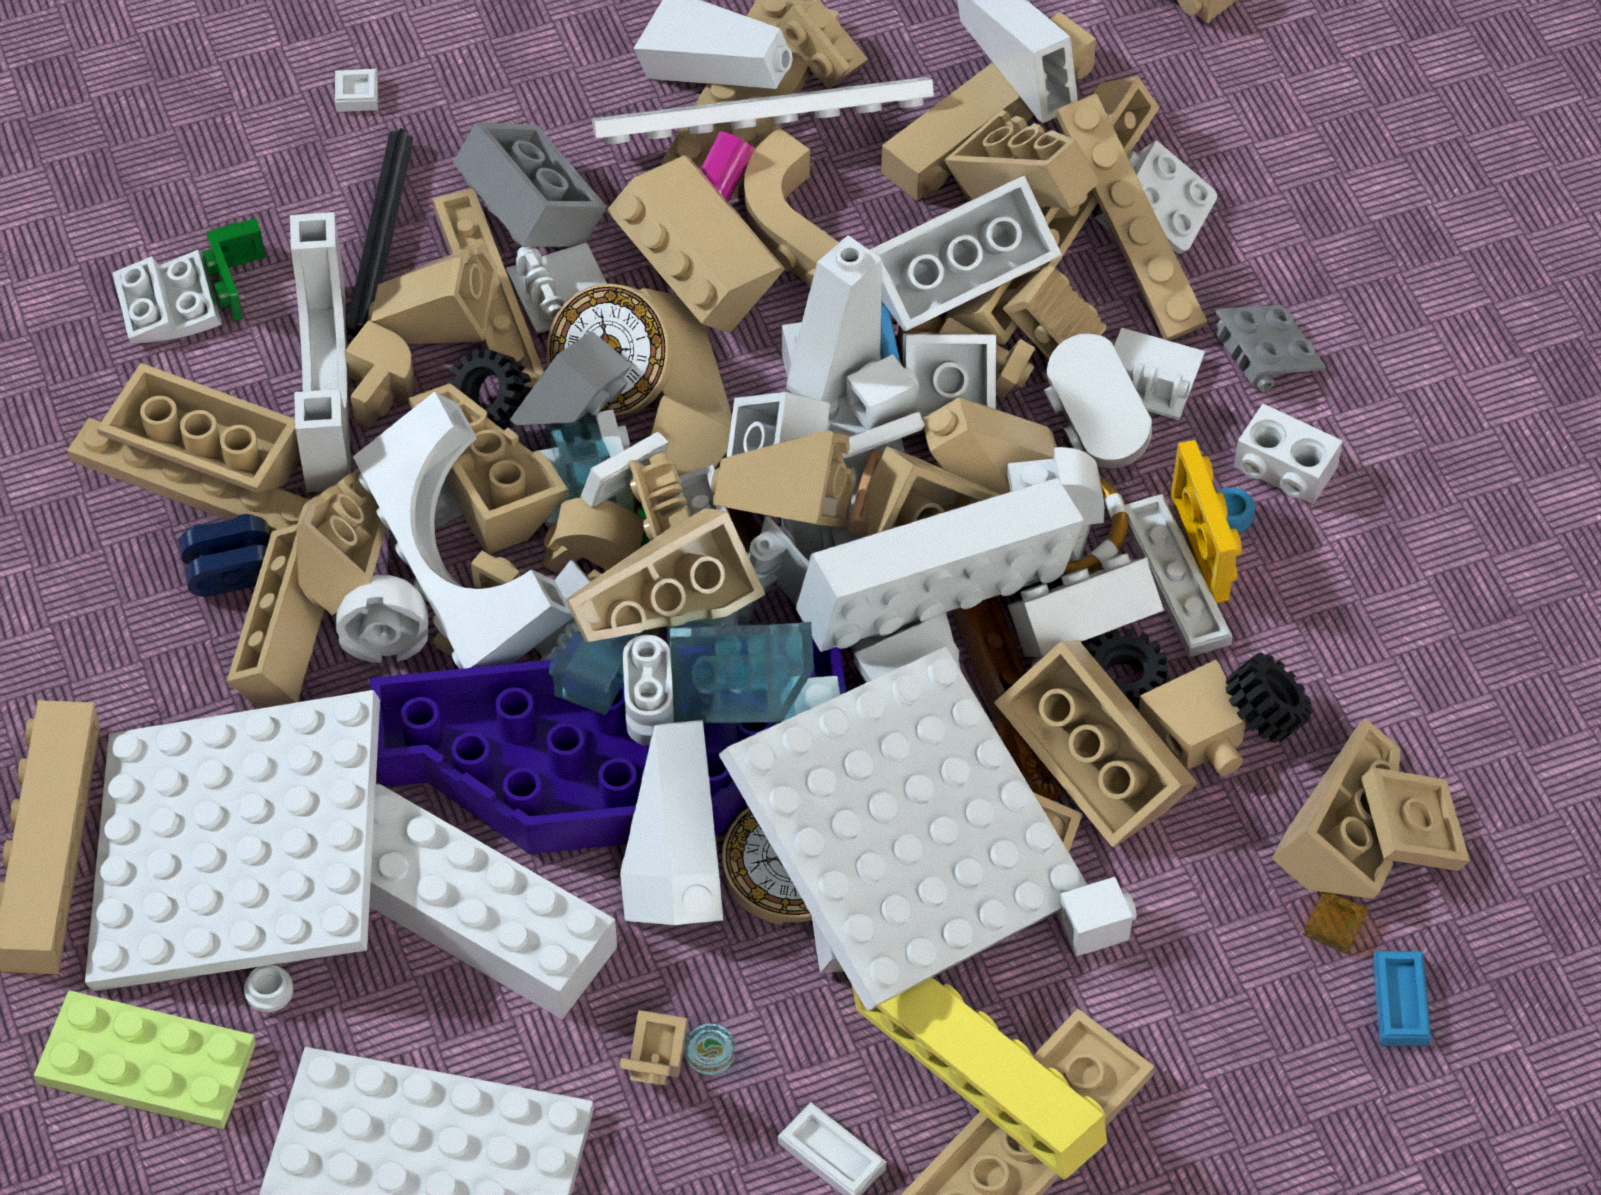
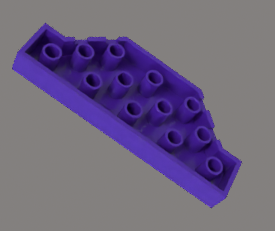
[370,634,846,854]

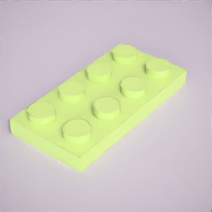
[34,990,256,1130]

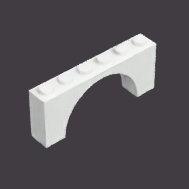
[290,212,351,493]
[353,392,573,669]

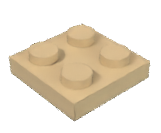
[1361,767,1470,871]

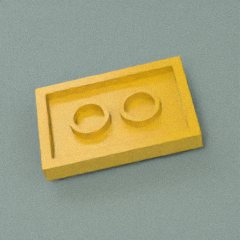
[1171,440,1242,603]

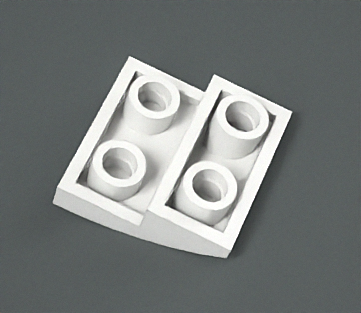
[112,250,222,343]

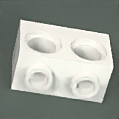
[1234,404,1343,504]

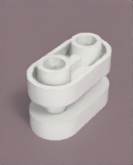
[623,635,674,746]

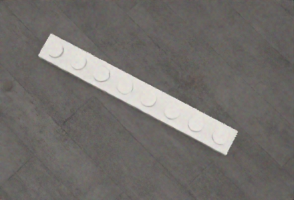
[592,77,934,145]

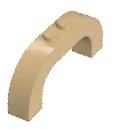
[744,127,897,322]

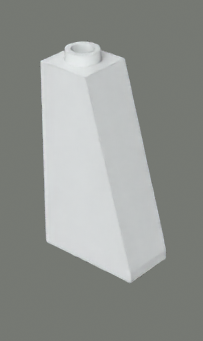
[633,0,793,89]
[957,0,1078,123]
[787,235,883,404]

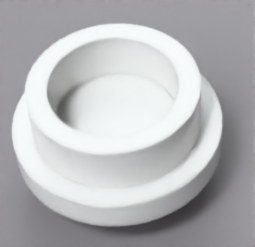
[244,965,294,1012]

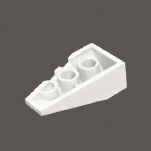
[620,720,723,925]

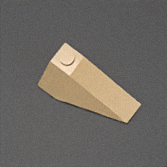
[296,468,387,616]
[565,508,766,642]

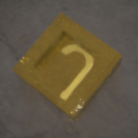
[1303,892,1368,955]

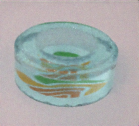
[686,1024,735,1075]

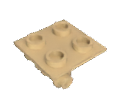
[629,453,691,541]

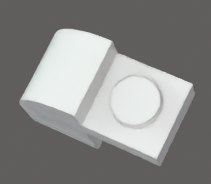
[1007,447,1105,525]

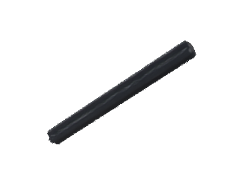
[346,128,414,338]

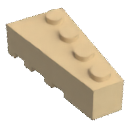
[944,109,1099,210]

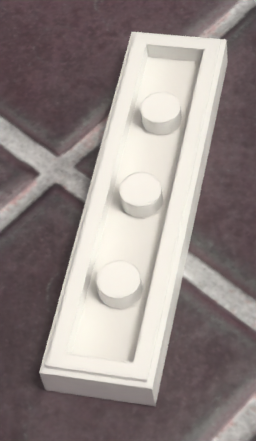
[1125,494,1233,657]

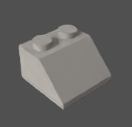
[510,331,632,425]

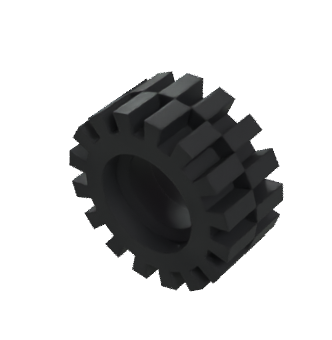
[446,349,532,430]
[1087,628,1168,711]
[1225,653,1313,743]

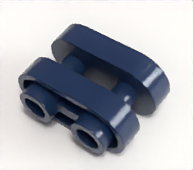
[178,514,271,597]

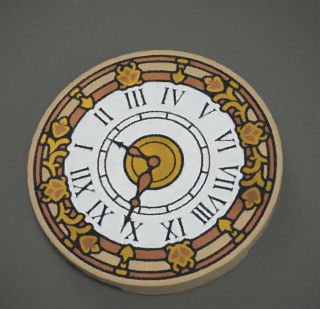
[547,284,673,417]
[722,808,812,925]

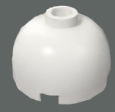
[336,575,428,663]

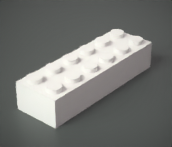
[796,477,1084,652]
[369,783,617,1019]

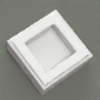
[335,69,378,112]

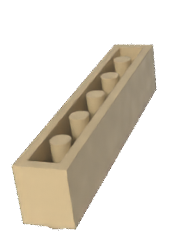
[881,12,1096,201]
[0,700,101,974]

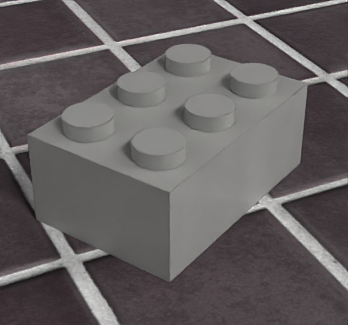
[453,122,607,248]

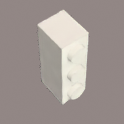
[1008,553,1164,657]

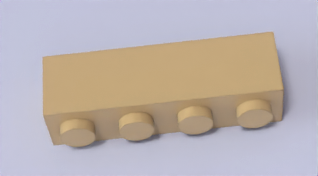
[226,524,324,709]

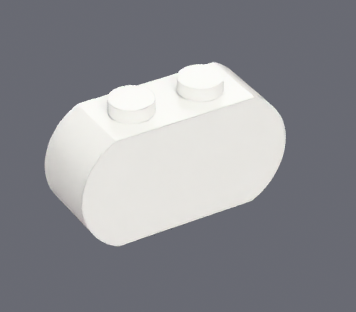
[1044,334,1152,468]

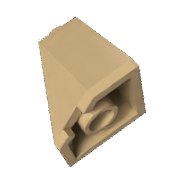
[369,244,498,344]
[922,397,1057,495]
[711,431,854,528]

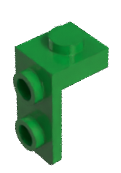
[202,218,266,321]

